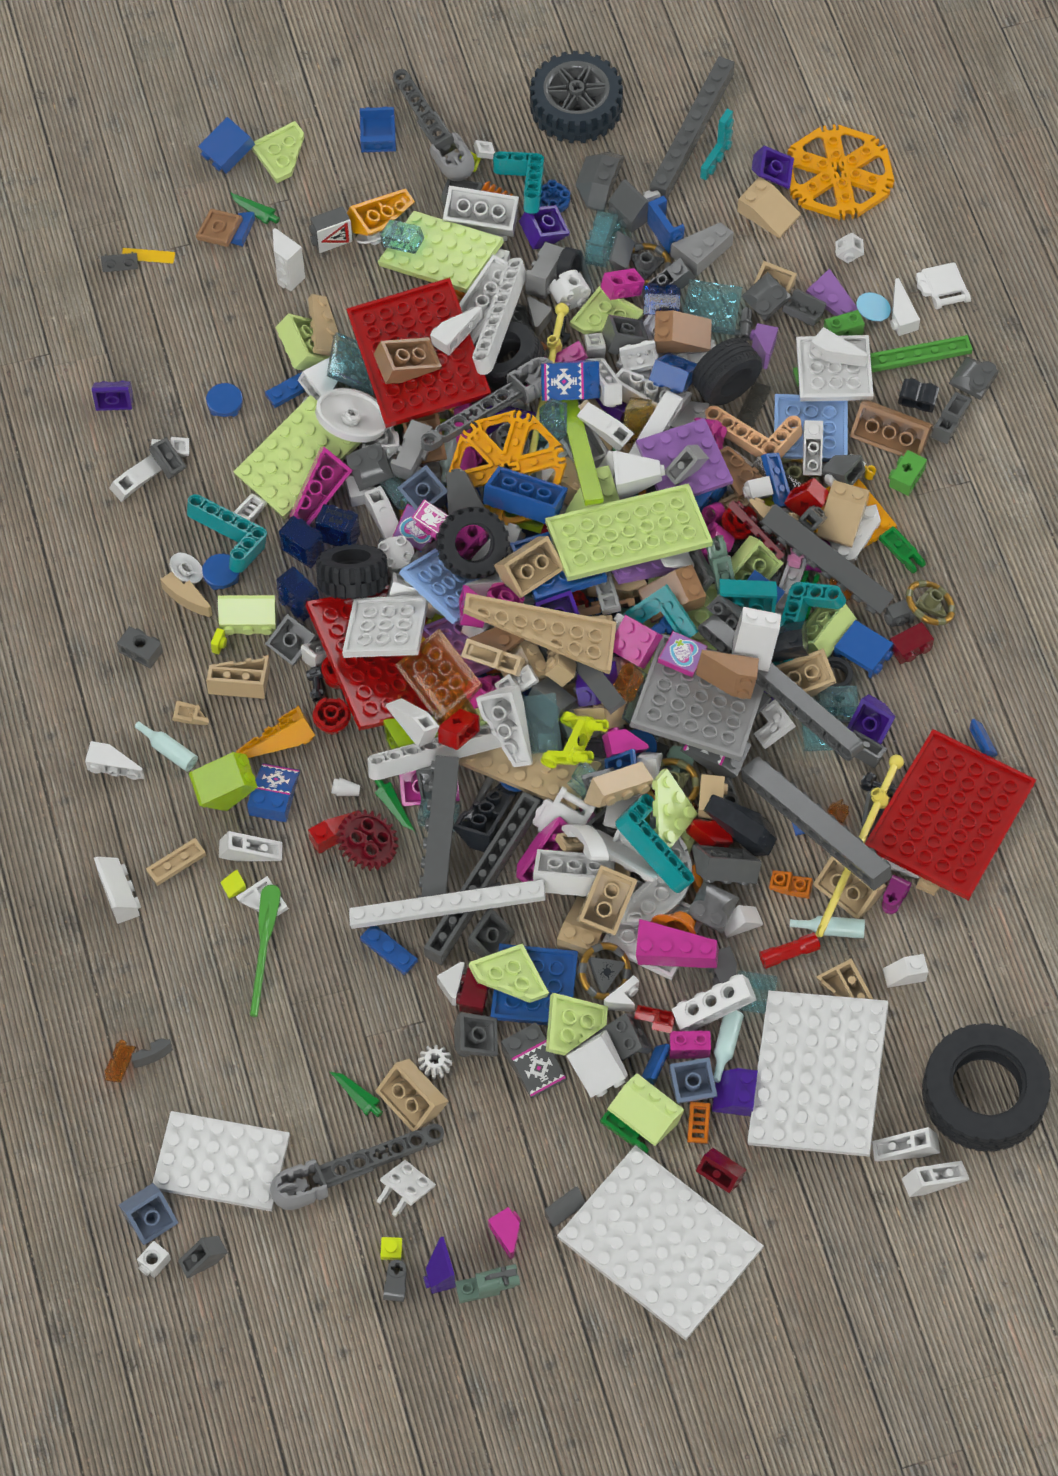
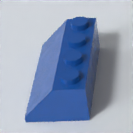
[483,466,568,524]

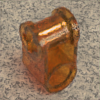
[613,663,644,702]

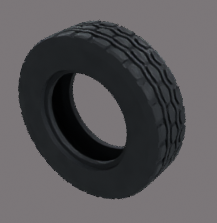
[922,1023,1051,1152]

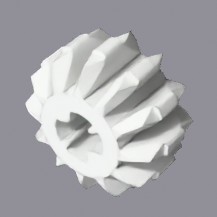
[418,1045,452,1079]

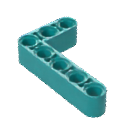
[493,151,544,214]
[187,494,267,573]
[772,582,846,666]
[615,793,694,893]

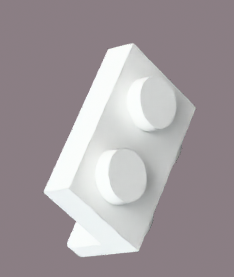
[619,340,658,373]

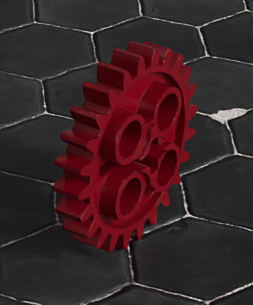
[336,809,399,871]

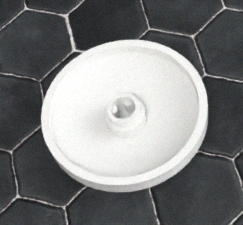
[315,388,386,442]

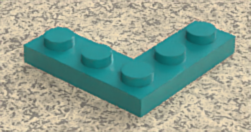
[700,109,734,180]
[622,584,699,638]

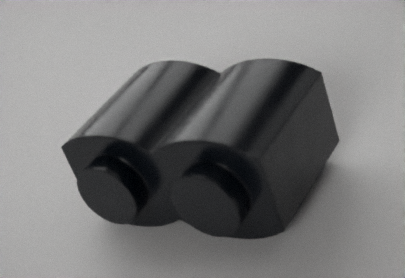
[898,378,939,413]

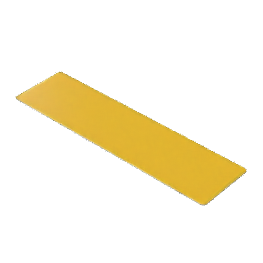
[122,248,175,264]

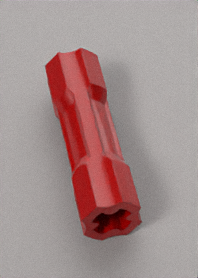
[759,932,821,969]

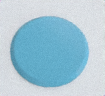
[856,292,891,321]

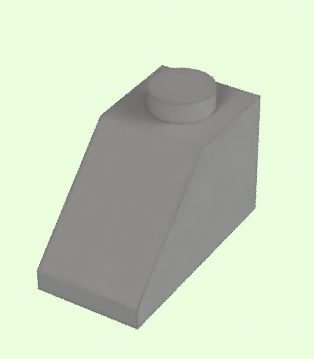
[665,445,709,485]

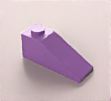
[750,323,778,369]

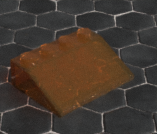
[395,629,482,724]

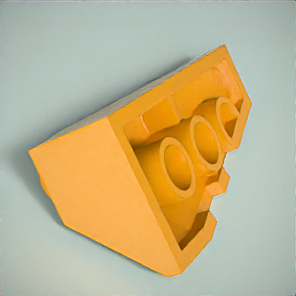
[347,188,415,236]
[236,706,315,758]

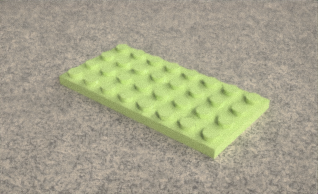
[545,483,713,581]

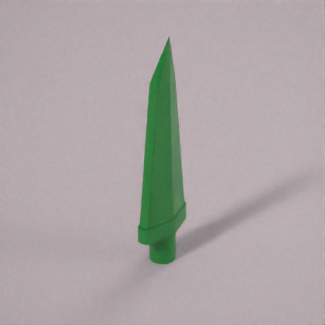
[230,192,280,224]
[375,779,415,831]
[330,1072,383,1118]

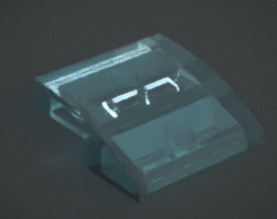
[737,970,778,1014]

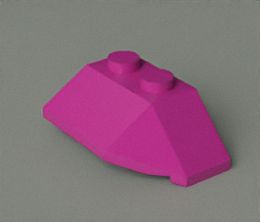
[516,816,567,882]

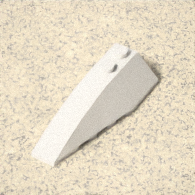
[459,255,507,344]

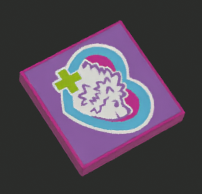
[392,504,433,551]
[657,631,708,677]

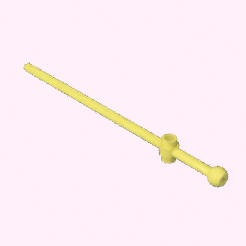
[527,302,569,476]
[816,754,904,937]

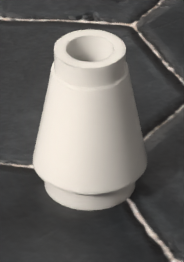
[331,777,360,796]

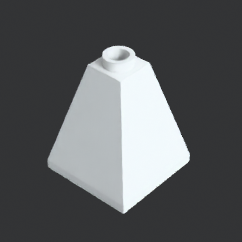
[613,451,665,500]

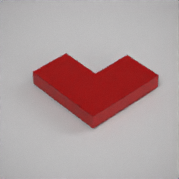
[634,1005,675,1033]

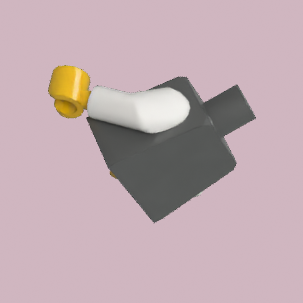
[822,454,876,487]

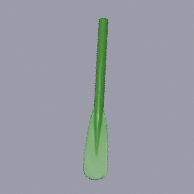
[250,885,281,1017]

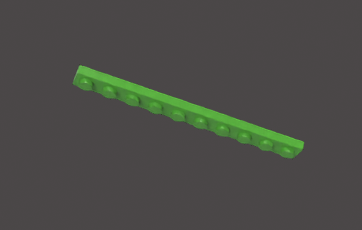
[793,335,972,387]

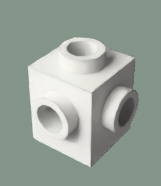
[835,232,864,263]

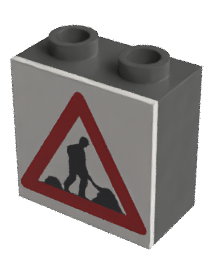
[309,206,352,253]

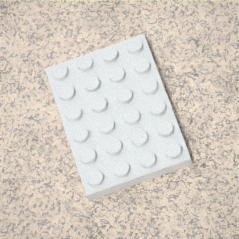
[153,1111,290,1212]

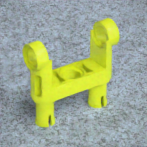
[540,711,609,768]

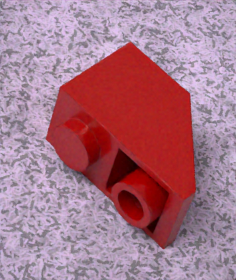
[686,819,733,847]

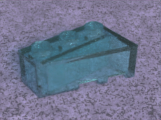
[585,211,621,268]

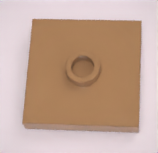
[196,209,243,247]

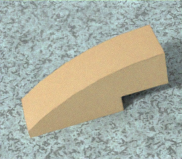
[160,572,212,617]
[461,638,526,677]

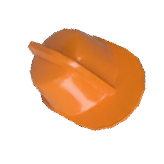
[651,911,696,934]

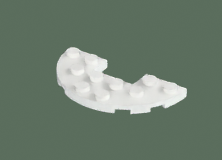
[620,837,692,925]

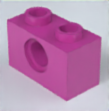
[669,1031,711,1059]

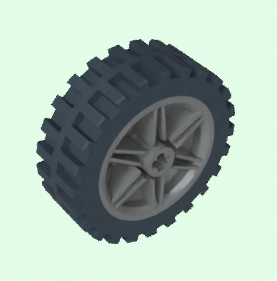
[530,51,623,144]

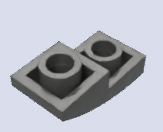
[131,1038,173,1068]

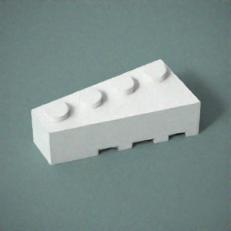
[616,368,692,429]

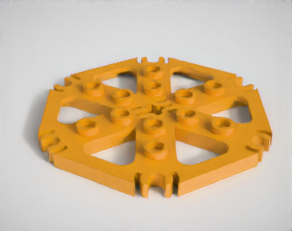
[787,124,895,220]
[449,410,567,526]

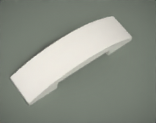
[561,824,609,860]

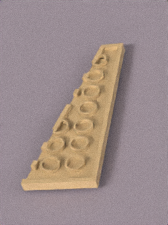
[463,593,616,674]
[459,747,603,811]

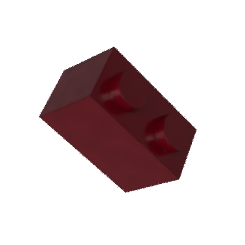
[890,622,934,665]
[456,968,489,1016]
[696,1148,747,1194]

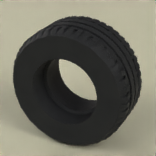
[475,321,545,390]
[692,338,762,406]

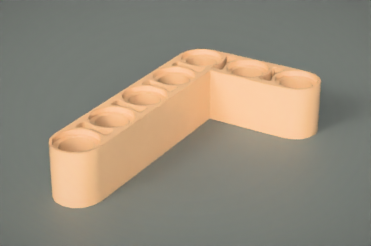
[705,406,803,461]

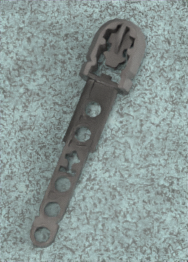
[393,69,474,181]
[421,357,554,451]
[270,1124,444,1210]

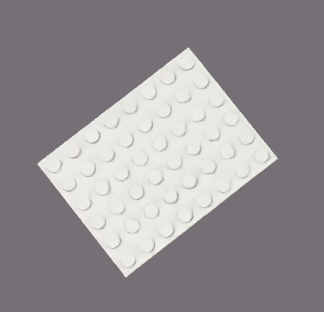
[747,990,889,1157]
[557,1145,764,1340]

